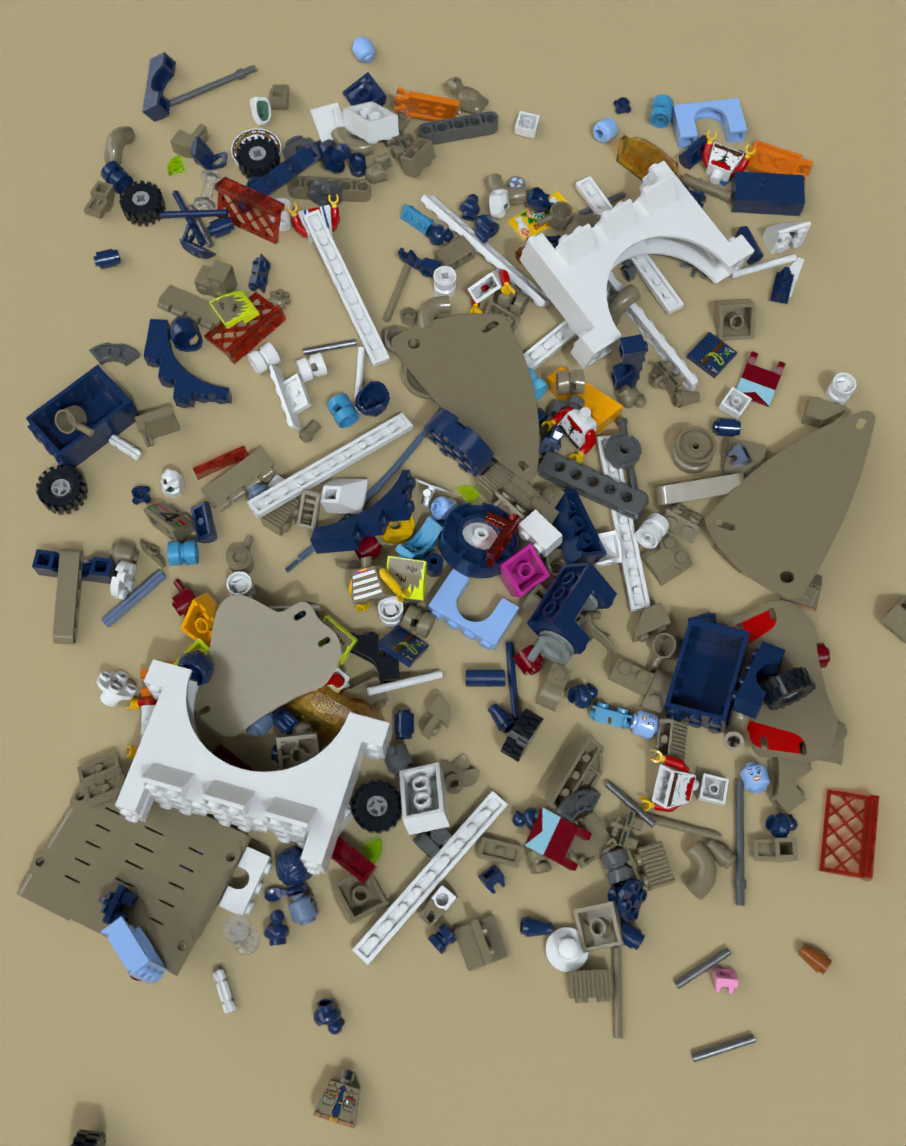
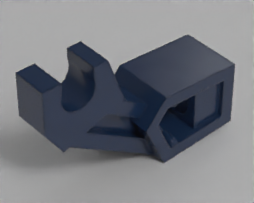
[398,248,442,278]

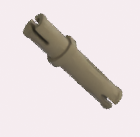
[681,173,732,202]

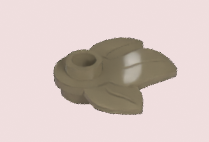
[440,755,479,794]

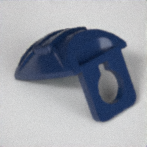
[191,136,228,173]
[180,223,216,259]

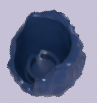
[354,381,390,417]
[178,650,214,686]
[275,844,313,886]

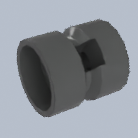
[413,828,452,859]
[601,848,636,885]

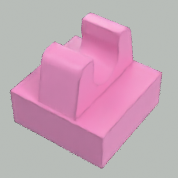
[713,967,739,994]

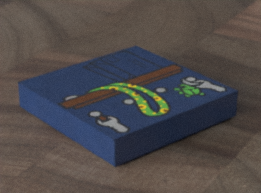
[686,332,738,379]
[377,625,429,668]

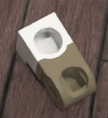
[419,885,458,928]

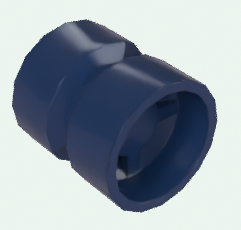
[101,161,133,194]

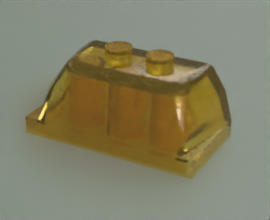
[616,135,679,181]
[291,686,367,737]

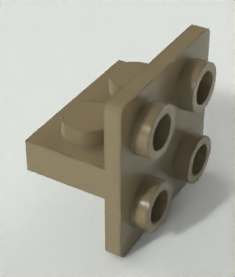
[664,502,706,544]
[454,915,508,971]

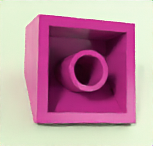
[499,543,550,597]

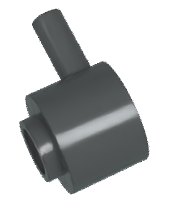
[383,744,413,775]

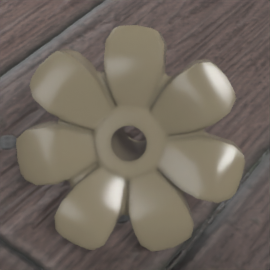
[268,289,290,310]

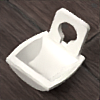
[595,530,622,568]

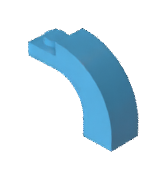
[395,516,444,561]

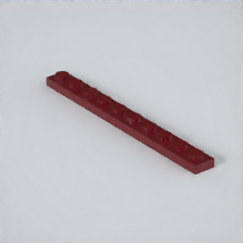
[212,743,377,884]

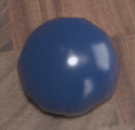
[527,187,553,213]

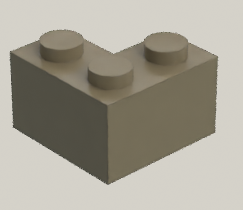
[194,260,238,298]

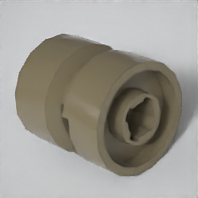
[497,287,530,316]
[556,369,585,395]
[401,605,436,639]

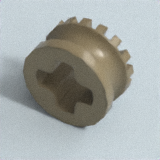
[400,307,416,325]

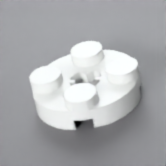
[110,561,137,600]

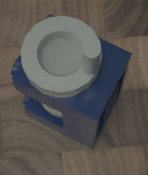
[526,562,617,664]

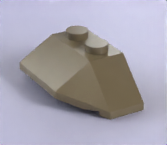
[545,735,604,812]

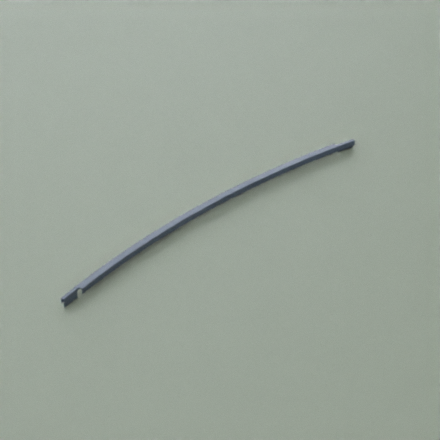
[285,407,441,573]

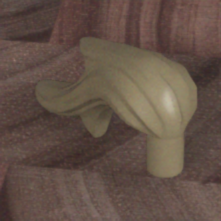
[581,611,615,656]

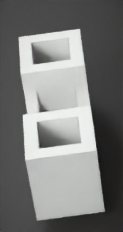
[219,847,273,918]

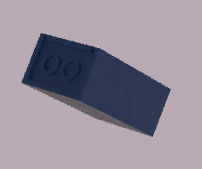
[26,365,139,469]
[665,617,750,734]

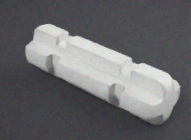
[109,434,142,460]
[213,969,236,1013]

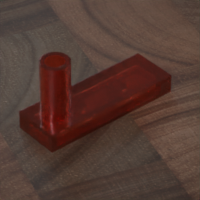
[192,446,248,480]
[485,512,520,568]

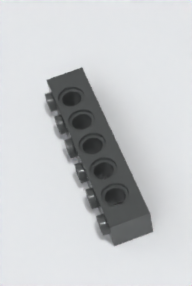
[537,451,649,522]

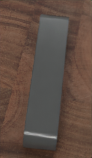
[418,111,498,145]

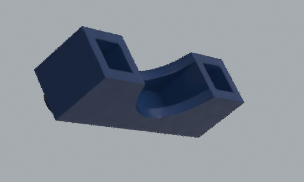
[142,52,176,122]
[610,334,648,391]
[32,549,117,584]
[731,641,786,720]

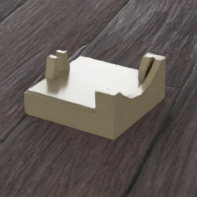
[135,406,180,448]
[276,731,321,770]
[569,811,618,869]

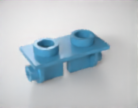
[400,204,436,235]
[589,701,632,729]

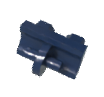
[540,424,564,455]
[98,884,138,926]

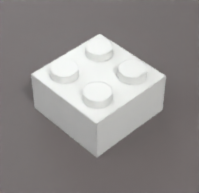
[514,111,540,139]
[718,387,752,420]
[697,773,729,806]

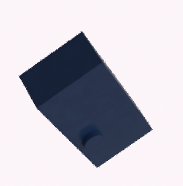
[731,171,805,216]

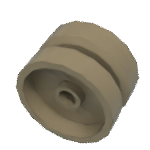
[672,426,717,474]

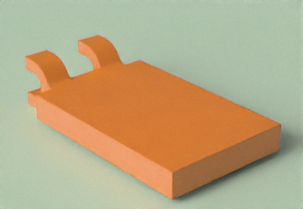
[393,87,460,121]
[745,140,814,184]

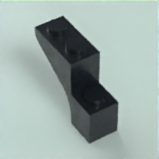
[350,632,400,684]

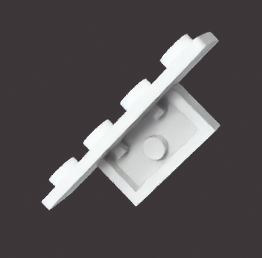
[269,364,312,431]

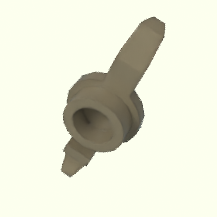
[140,539,166,568]
[336,560,362,570]

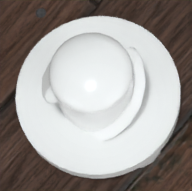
[97,671,138,707]
[546,927,588,972]

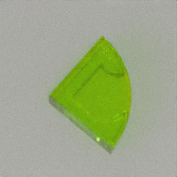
[167,155,185,176]
[457,485,481,503]
[362,839,383,864]

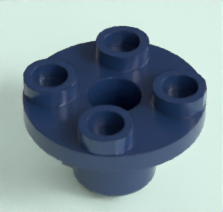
[319,139,351,174]
[608,878,647,921]

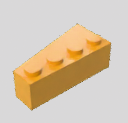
[547,366,624,435]
[180,592,219,648]

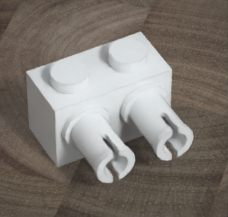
[519,509,563,558]

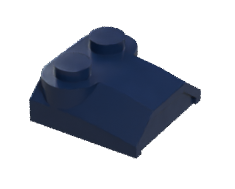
[342,72,387,106]

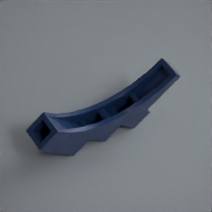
[233,140,324,215]
[143,319,232,408]
[310,469,416,554]

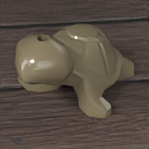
[446,77,489,115]

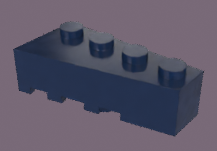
[554,489,607,565]

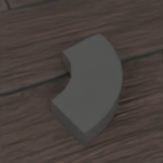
[89,343,140,366]
[556,789,601,822]

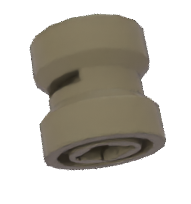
[527,851,552,874]

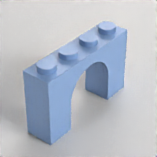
[671,98,747,148]
[428,569,519,651]

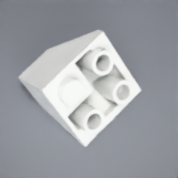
[762,221,811,254]
[320,478,369,514]

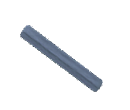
[102,570,166,627]

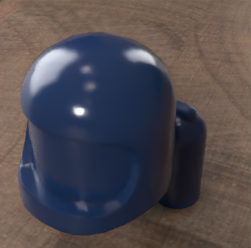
[474,214,499,244]
[273,707,300,735]

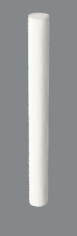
[730,254,797,279]
[354,347,365,414]
[367,670,443,696]

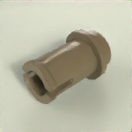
[299,420,321,443]

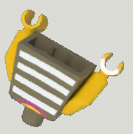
[348,556,410,612]

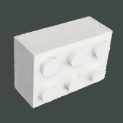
[343,101,399,144]
[399,762,450,835]

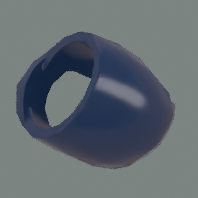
[170,316,203,352]

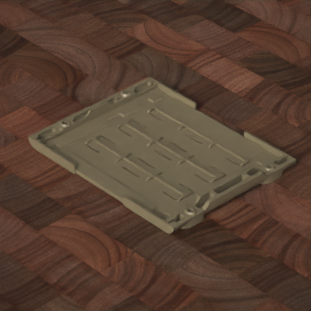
[17,785,252,976]

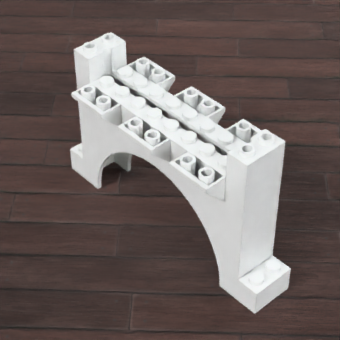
[519,161,755,370]
[115,659,392,875]

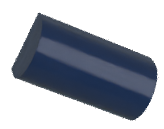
[679,135,708,170]
[735,226,764,265]
[191,501,218,544]
[465,670,506,687]

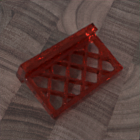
[215,177,285,244]
[204,292,286,365]
[819,789,879,882]

